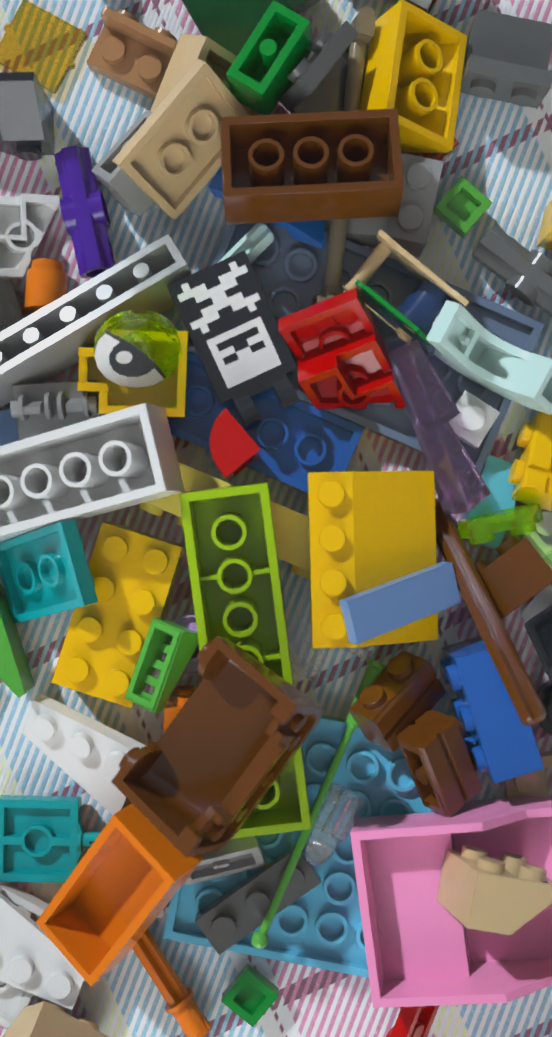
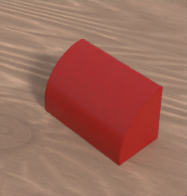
[210,408,260,482]

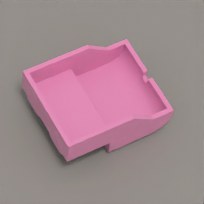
[350,796,552,1008]

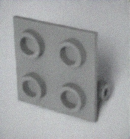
[10,380,101,441]

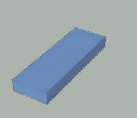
[339,561,461,644]

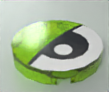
[94,310,182,388]

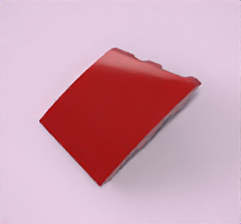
[278,288,408,409]

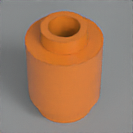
[24,258,68,314]

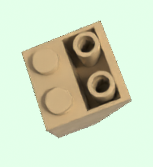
[436,845,552,936]

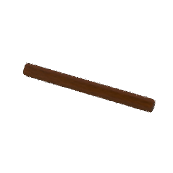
[435,498,546,726]

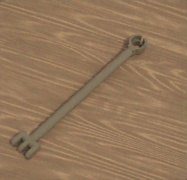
[311,6,376,306]

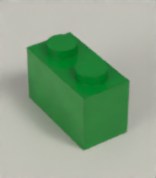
[226,0,313,115]

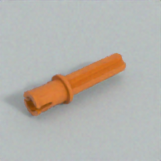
[132,929,211,1037]

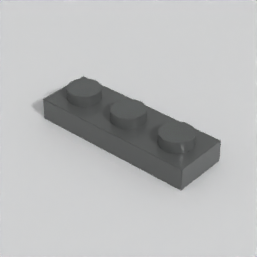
[195,844,321,955]

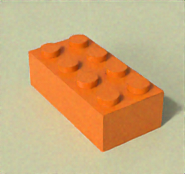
[36,803,204,987]

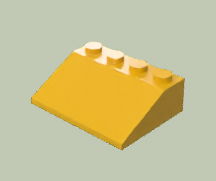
[307,471,438,649]

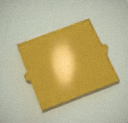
[0,0,87,95]

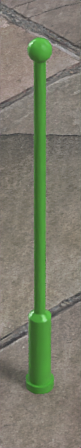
[251,658,387,949]

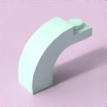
[426,300,552,415]

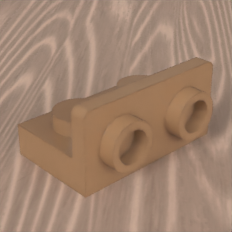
[87,7,178,100]

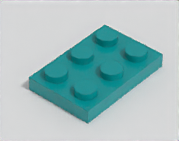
[0,518,98,624]

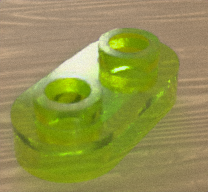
[457,503,544,545]

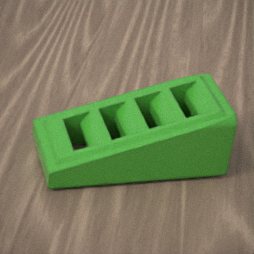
[125,617,199,714]

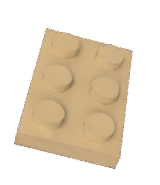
[112,59,250,221]

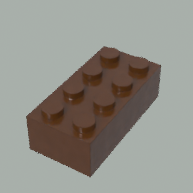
[220,108,404,225]

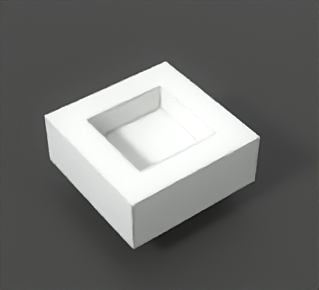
[440,390,500,449]

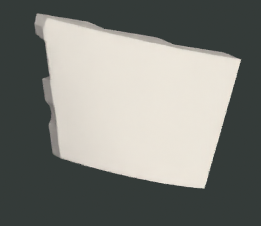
[0,193,60,281]

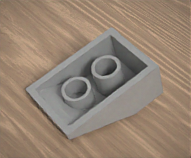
[325,153,444,257]

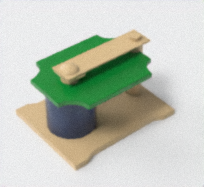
[342,229,469,346]

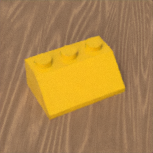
[360,0,467,153]

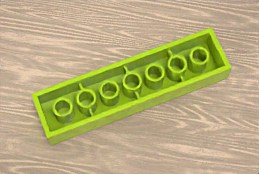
[179,481,311,839]

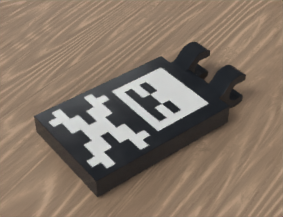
[167,250,299,426]

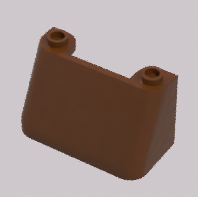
[111,636,323,857]

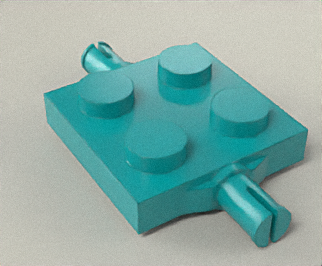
[0,795,101,883]

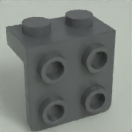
[460,10,552,109]
[277,20,364,114]

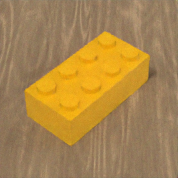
[51,522,186,708]

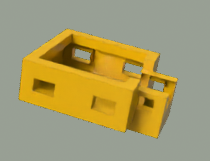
[77,326,188,417]

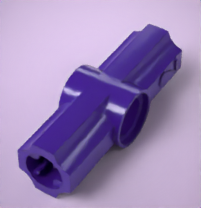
[54,145,115,278]

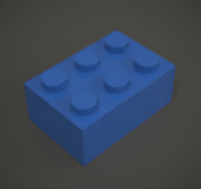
[439,635,544,784]

